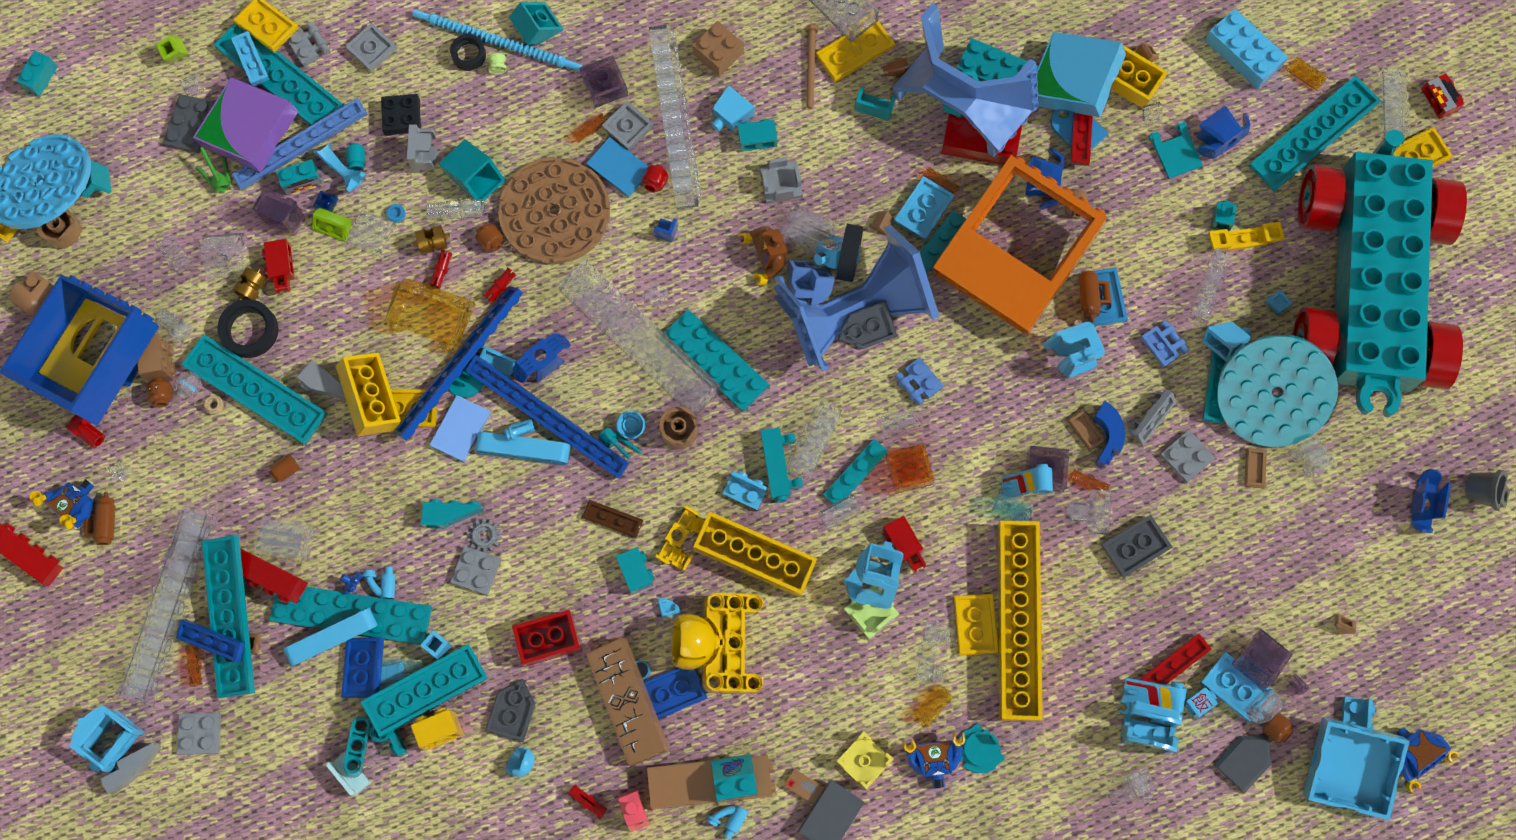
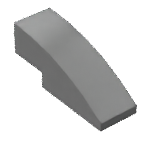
[101,742,161,794]

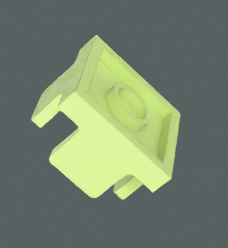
[844,585,899,640]

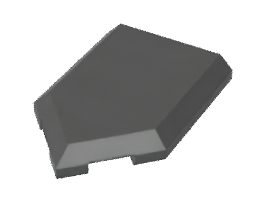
[838,301,897,349]
[485,679,536,742]
[1214,736,1271,794]

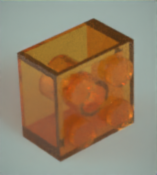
[885,443,934,494]

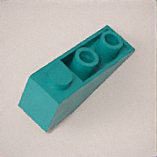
[421,499,484,529]

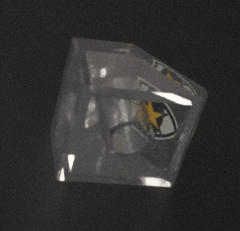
[199,233,245,279]

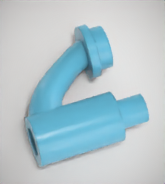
[503,418,535,440]
[362,567,396,599]
[706,805,749,840]

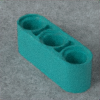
[343,716,371,778]

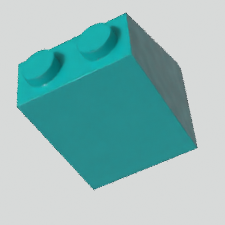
[439,139,506,205]

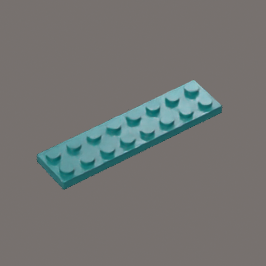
[214,24,344,125]
[1249,75,1381,192]
[181,334,328,445]
[201,535,255,699]
[269,587,433,645]

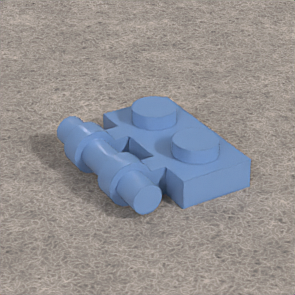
[1140,320,1189,368]
[895,357,944,406]

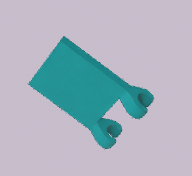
[1149,121,1203,179]

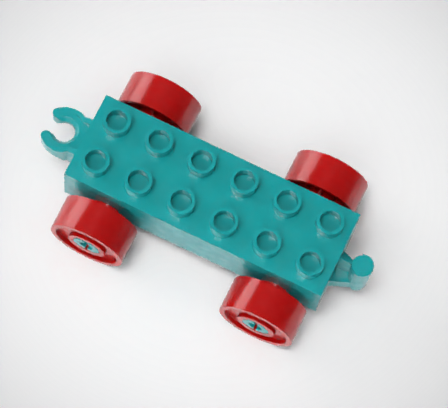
[1292,129,1467,418]

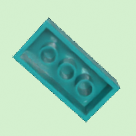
[957,38,1038,81]

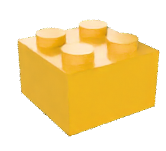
[411,708,464,751]

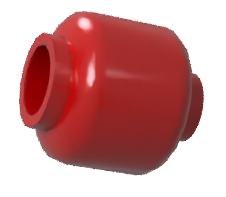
[641,164,669,193]

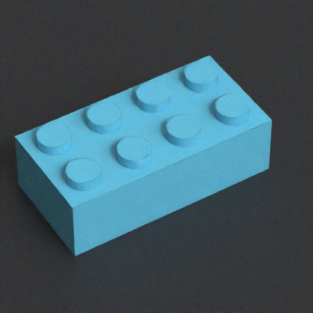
[1205,9,1288,89]

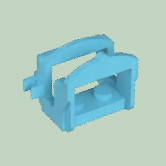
[1042,322,1105,379]
[844,541,903,609]
[1118,701,1183,754]
[70,706,145,773]

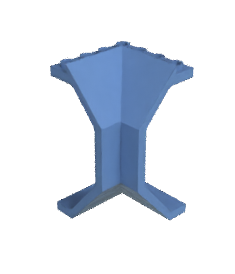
[892,3,1039,157]
[774,225,940,371]

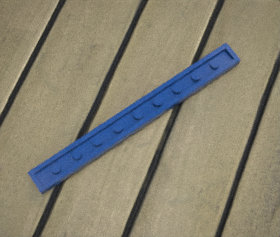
[393,286,523,441]
[465,355,630,479]

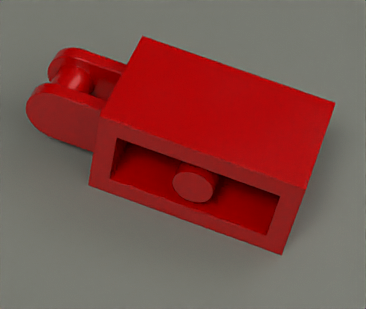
[262,239,295,294]
[882,516,927,573]

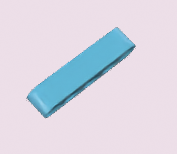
[475,432,571,465]
[283,608,378,667]

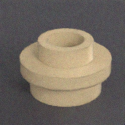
[204,395,224,414]

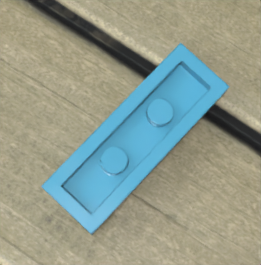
[231,31,270,86]

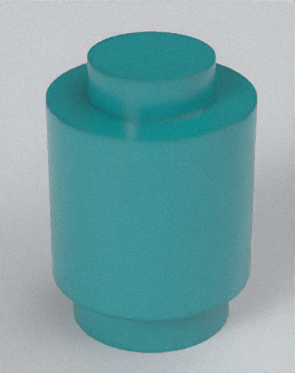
[346,143,366,171]

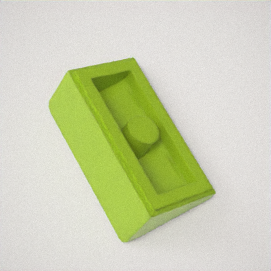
[312,208,352,242]

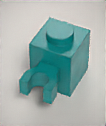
[1211,200,1237,231]

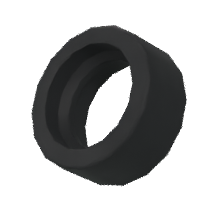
[450,34,486,71]

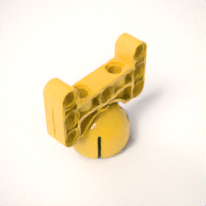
[672,593,763,694]

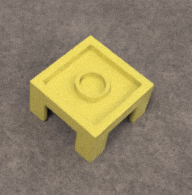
[836,731,894,790]

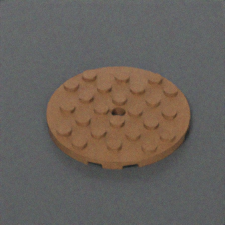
[498,157,610,264]

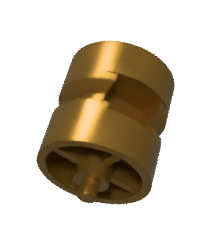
[413,225,450,255]
[232,267,267,300]

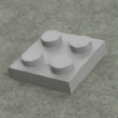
[345,23,398,72]
[602,101,654,151]
[1160,430,1215,484]
[450,546,502,596]
[177,713,221,755]

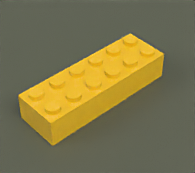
[693,511,817,598]

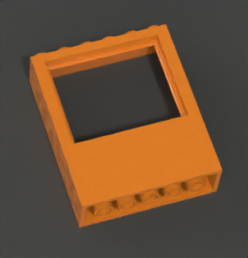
[933,155,1107,336]

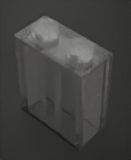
[779,204,836,258]
[254,515,315,564]

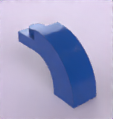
[1093,401,1125,468]

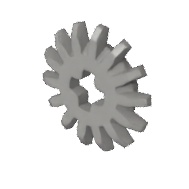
[467,518,502,553]

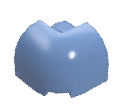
[786,260,835,305]

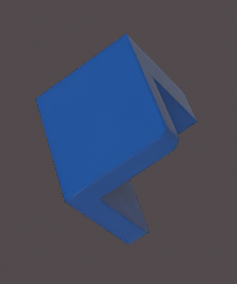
[654,218,678,242]

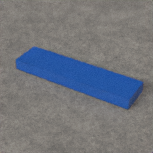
[176,619,245,662]

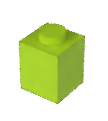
[156,36,189,62]

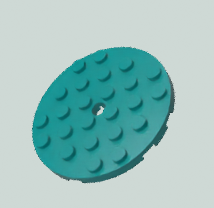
[1217,335,1338,447]

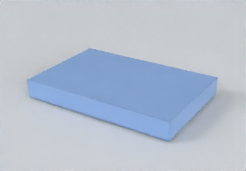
[430,395,491,463]

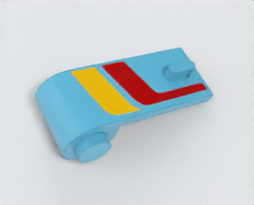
[1001,464,1053,500]
[1122,677,1187,713]

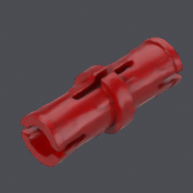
[429,250,452,289]
[483,267,517,303]
[568,784,607,819]

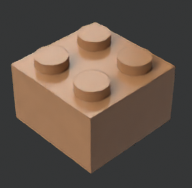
[692,21,744,77]
[137,334,176,383]

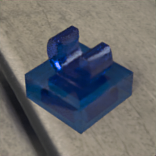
[313,191,339,212]

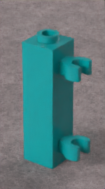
[761,427,803,503]

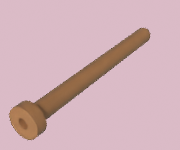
[806,24,818,109]

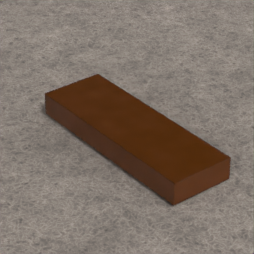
[582,500,643,539]

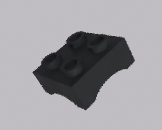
[381,94,421,136]

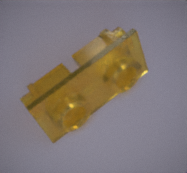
[1287,57,1328,91]
[913,684,953,728]

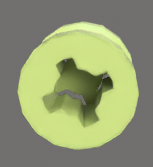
[487,53,507,74]

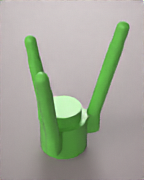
[196,147,232,192]

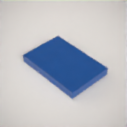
[341,637,384,698]
[644,668,708,720]

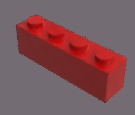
[0,522,64,587]
[240,548,308,604]

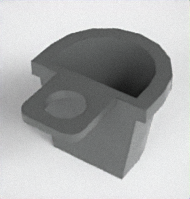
[1465,470,1510,511]

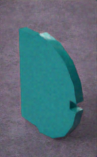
[959,723,1005,774]

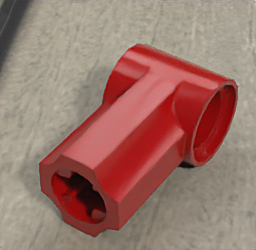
[65,414,106,449]

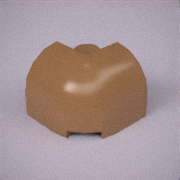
[10,270,53,317]

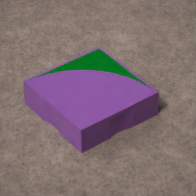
[193,77,298,173]

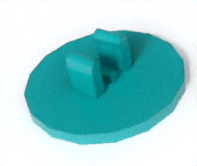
[449,363,483,398]

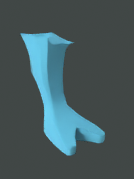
[314,142,366,193]

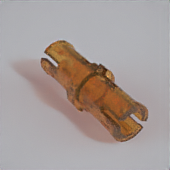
[572,113,607,143]
[923,167,960,195]
[1069,469,1110,496]
[185,645,203,687]

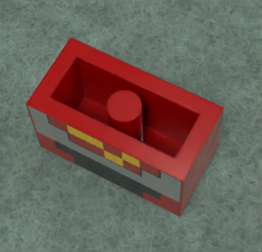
[1421,73,1465,120]

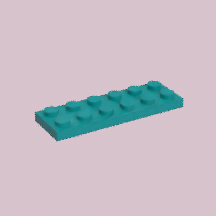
[662,309,770,412]
[361,644,488,738]

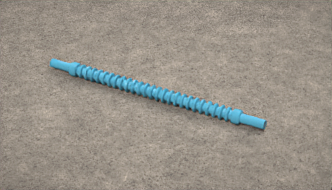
[413,10,583,72]

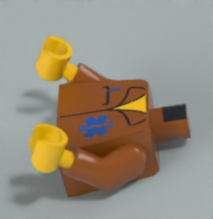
[738,226,787,285]

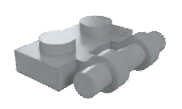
[287,22,330,67]

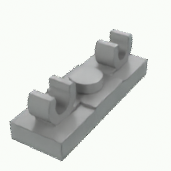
[1128,389,1176,445]

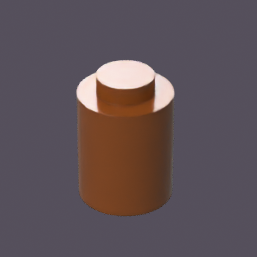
[269,453,300,482]

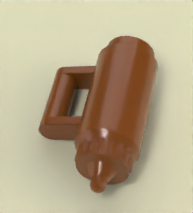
[1079,271,1112,323]
[83,492,116,545]

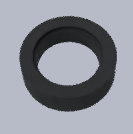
[836,223,864,282]
[217,299,278,358]

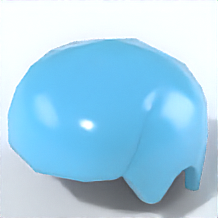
[616,411,645,439]
[506,747,535,778]

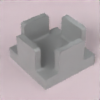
[407,124,437,173]
[760,157,803,204]

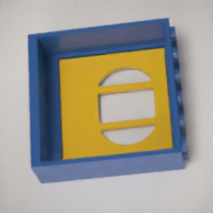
[0,274,159,426]

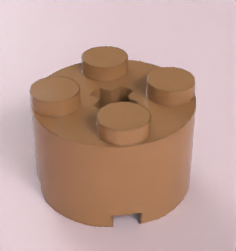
[36,209,82,249]
[659,406,699,449]

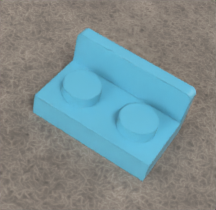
[722,471,767,511]
[1341,697,1375,729]

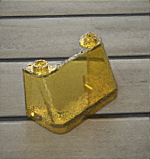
[384,279,476,352]

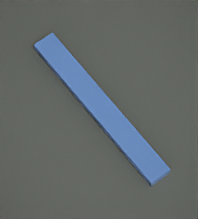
[232,98,368,190]

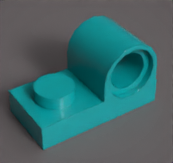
[370,726,409,757]

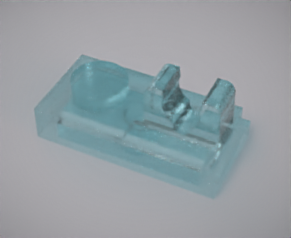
[992,492,1034,521]

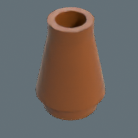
[882,57,909,77]

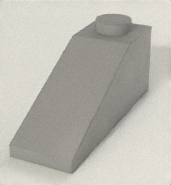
[297,360,346,400]

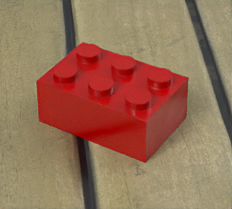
[512,609,582,667]

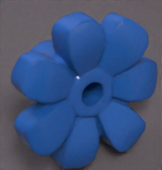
[340,572,362,594]

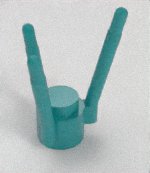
[598,428,642,459]

